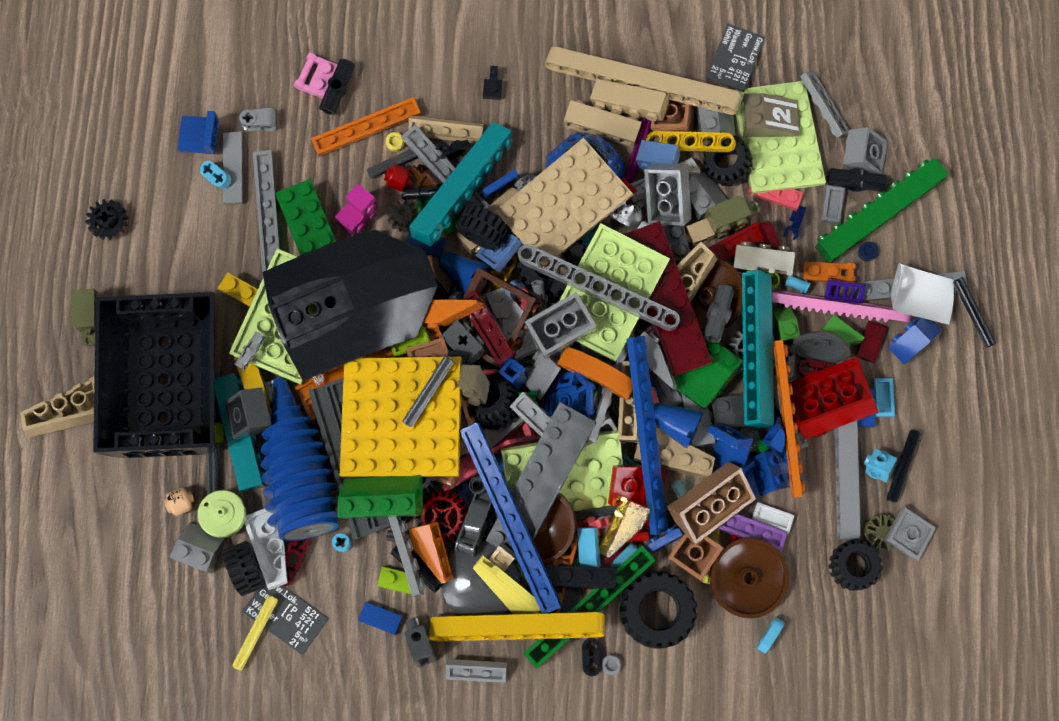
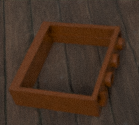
[448,268,542,369]

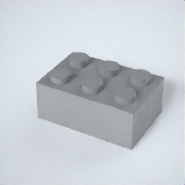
[644,163,691,226]
[525,292,597,359]

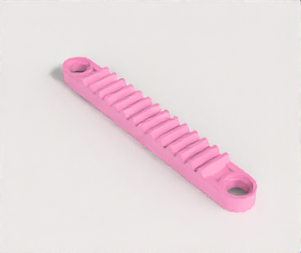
[772,289,912,323]

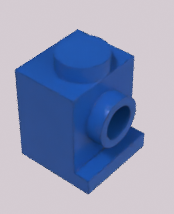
[498,358,527,391]

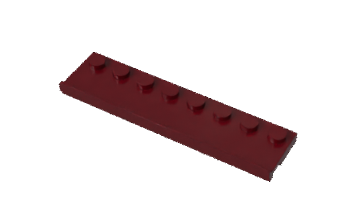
[623,221,713,377]

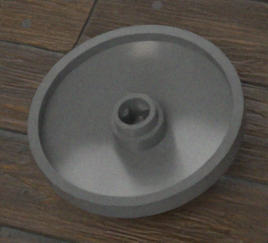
[442,541,521,616]

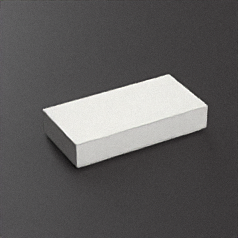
[751,502,795,534]

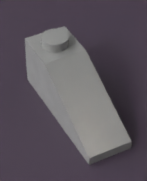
[640,332,677,390]

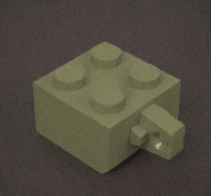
[703,196,761,239]
[71,288,103,347]

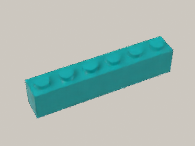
[215,373,265,493]

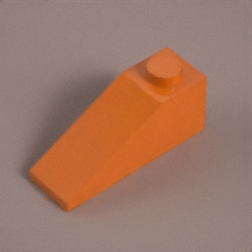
[423,300,484,329]
[408,521,453,583]

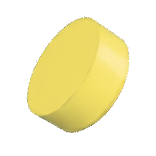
[386,132,405,152]

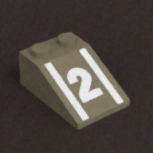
[741,93,799,137]

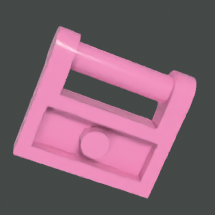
[293,53,338,99]

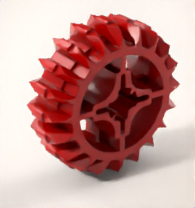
[416,489,468,543]

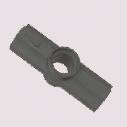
[703,285,734,343]

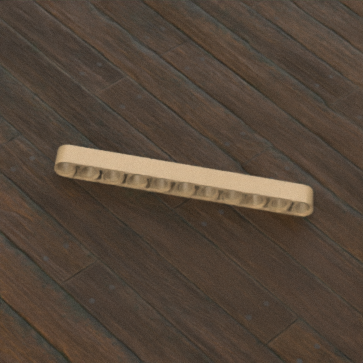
[544,47,742,115]

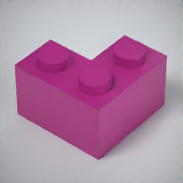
[335,183,378,236]

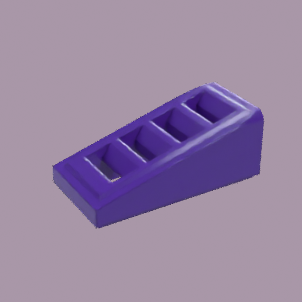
[824,278,866,304]

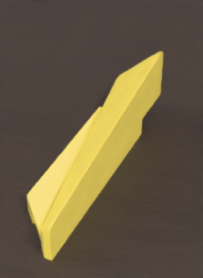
[473,555,542,615]

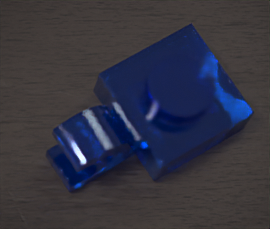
[783,205,806,240]

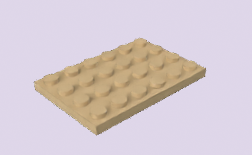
[495,138,633,267]

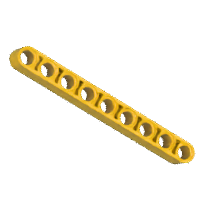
[429,612,605,641]

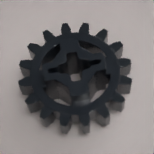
[86,199,129,240]

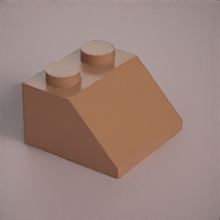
[651,100,695,132]
[668,534,724,581]

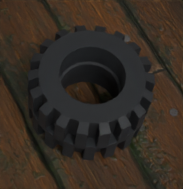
[702,136,753,186]
[455,204,509,250]
[468,376,519,430]
[829,539,883,591]
[223,540,266,596]

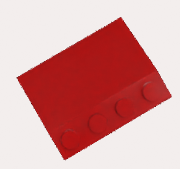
[789,357,878,440]

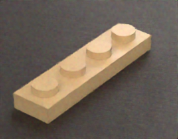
[408,115,483,143]

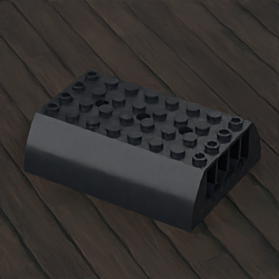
[93,292,215,458]

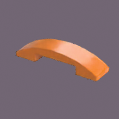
[557,347,633,400]

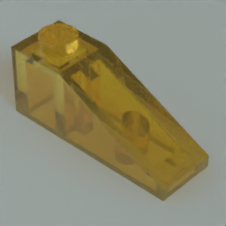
[599,497,650,557]

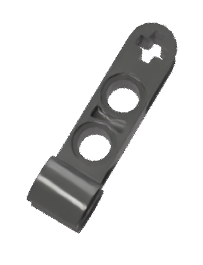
[455,476,495,557]

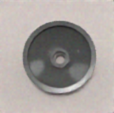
[791,331,851,364]

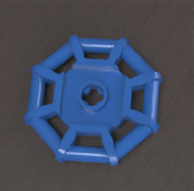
[543,371,596,418]

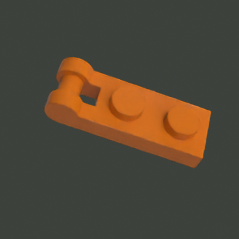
[802,261,856,283]

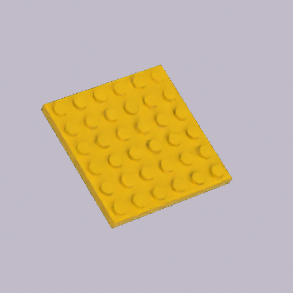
[340,357,462,477]

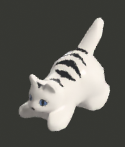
[609,197,647,230]

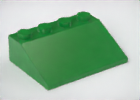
[649,331,743,410]

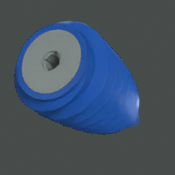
[260,377,340,541]

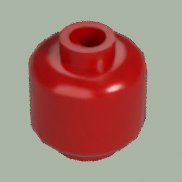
[384,164,413,192]

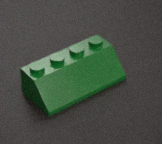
[338,475,423,519]

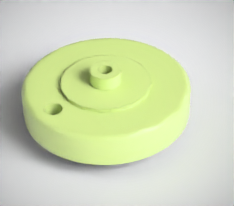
[198,490,247,538]

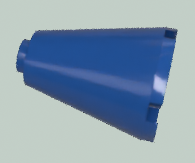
[439,252,493,294]
[654,402,703,448]

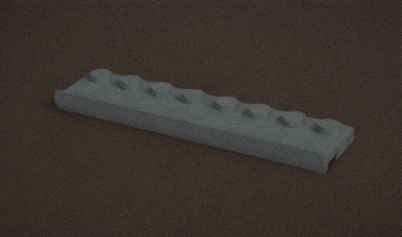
[308,378,391,540]
[486,401,597,559]

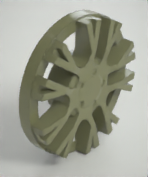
[864,514,894,551]

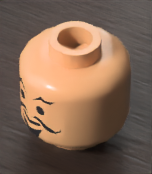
[164,487,195,516]

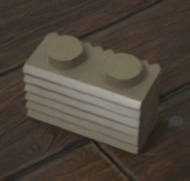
[457,365,490,406]

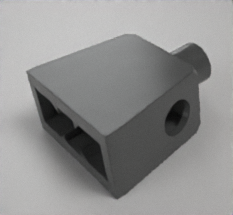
[404,617,437,668]

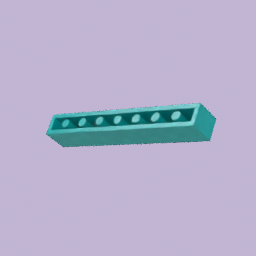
[410,122,513,247]
[742,270,774,428]

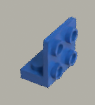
[177,111,219,154]
[707,424,753,471]
[750,448,802,496]

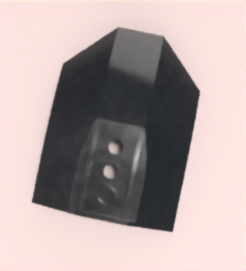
[262,230,439,381]

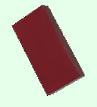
[856,321,887,364]

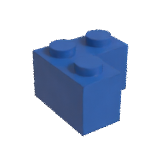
[888,317,942,364]

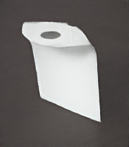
[891,263,954,325]

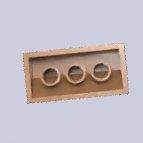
[667,462,756,544]

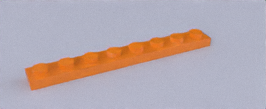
[773,340,805,498]

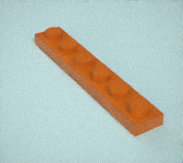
[311,97,421,157]

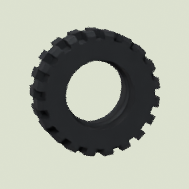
[517,239,587,303]
[619,571,698,649]

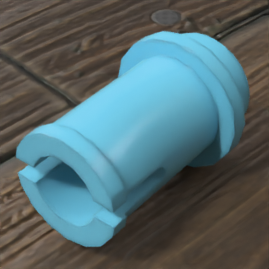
[785,275,811,294]

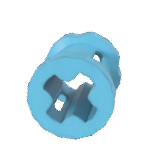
[332,533,352,552]

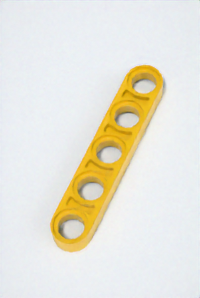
[646,131,736,152]

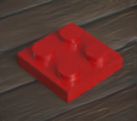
[608,465,646,506]

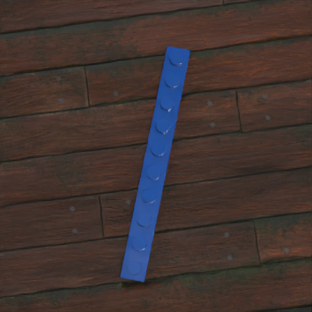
[627,336,668,535]
[460,422,562,614]

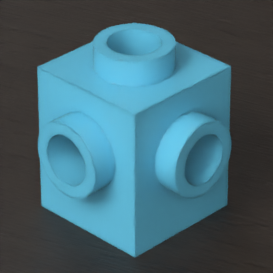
[864,449,897,483]

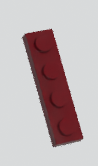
[462,290,516,365]

